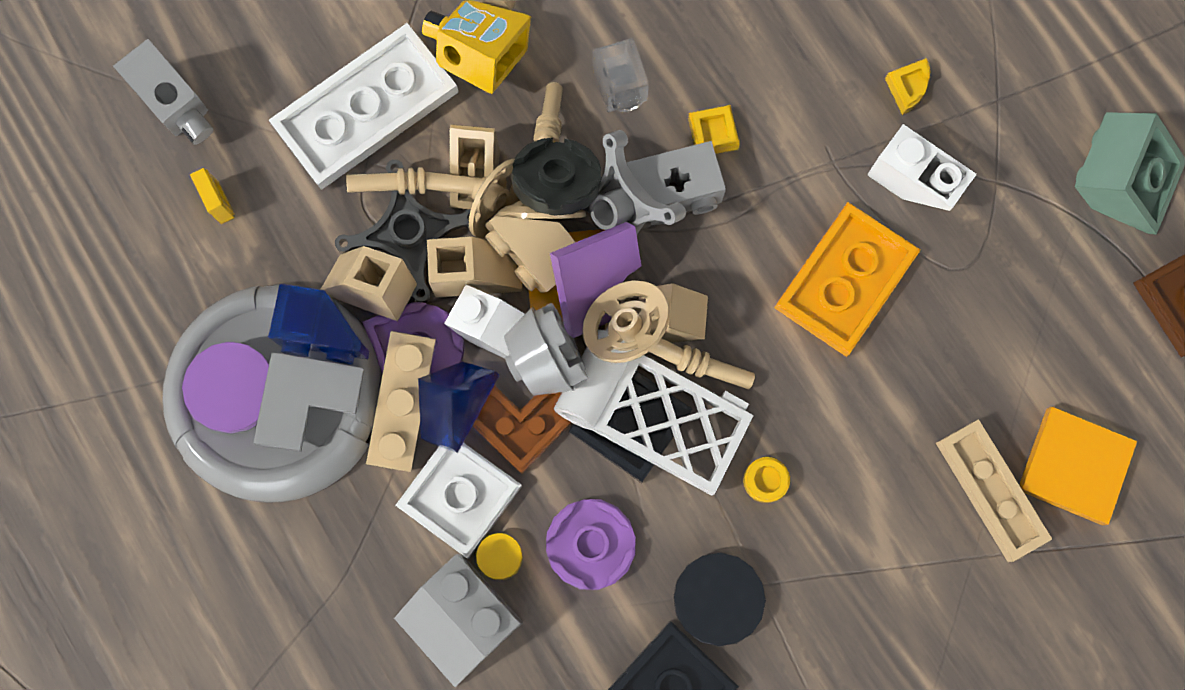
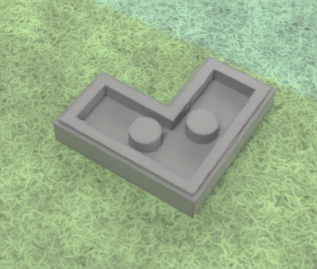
[253,352,365,452]

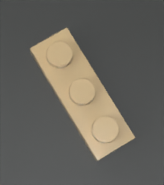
[366,331,436,472]
[936,419,1052,562]

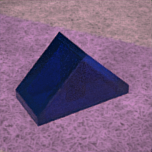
[418,361,499,453]

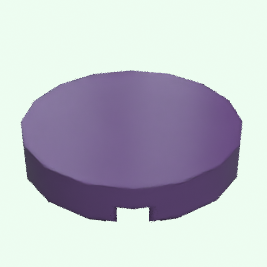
[182,342,269,434]
[546,499,636,590]

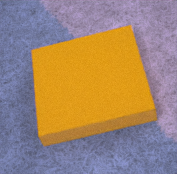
[1019,407,1137,526]

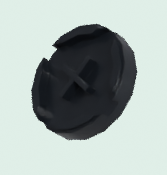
[673,553,766,646]

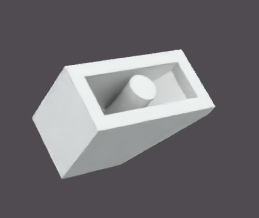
[444,285,525,358]

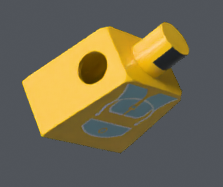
[422,0,531,94]

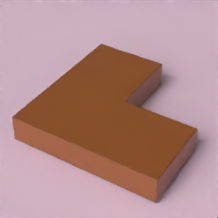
[458,380,572,474]

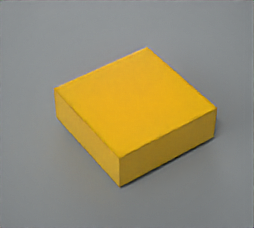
[688,105,740,154]
[190,168,235,224]

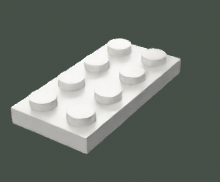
[269,23,459,190]

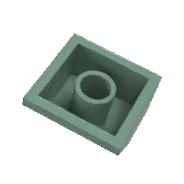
[1075,112,1185,235]

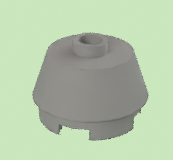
[504,303,588,396]

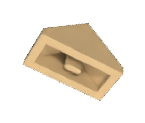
[450,125,500,209]

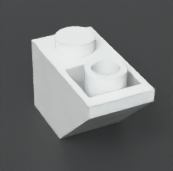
[868,124,977,211]

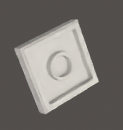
[395,432,522,559]

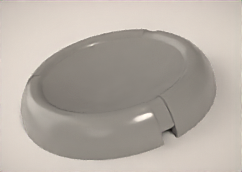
[162,284,383,503]

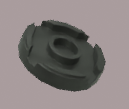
[511,138,602,216]

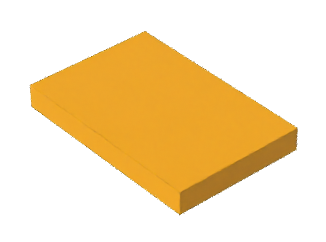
[774,202,921,357]

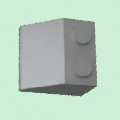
[394,554,523,687]

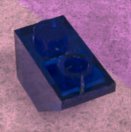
[268,284,370,364]

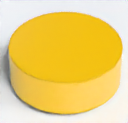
[743,457,790,503]
[476,533,523,580]

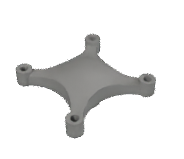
[583,130,686,275]

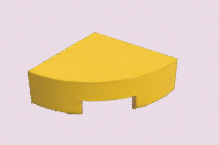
[885,58,930,115]

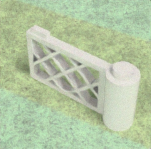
[554,327,754,496]

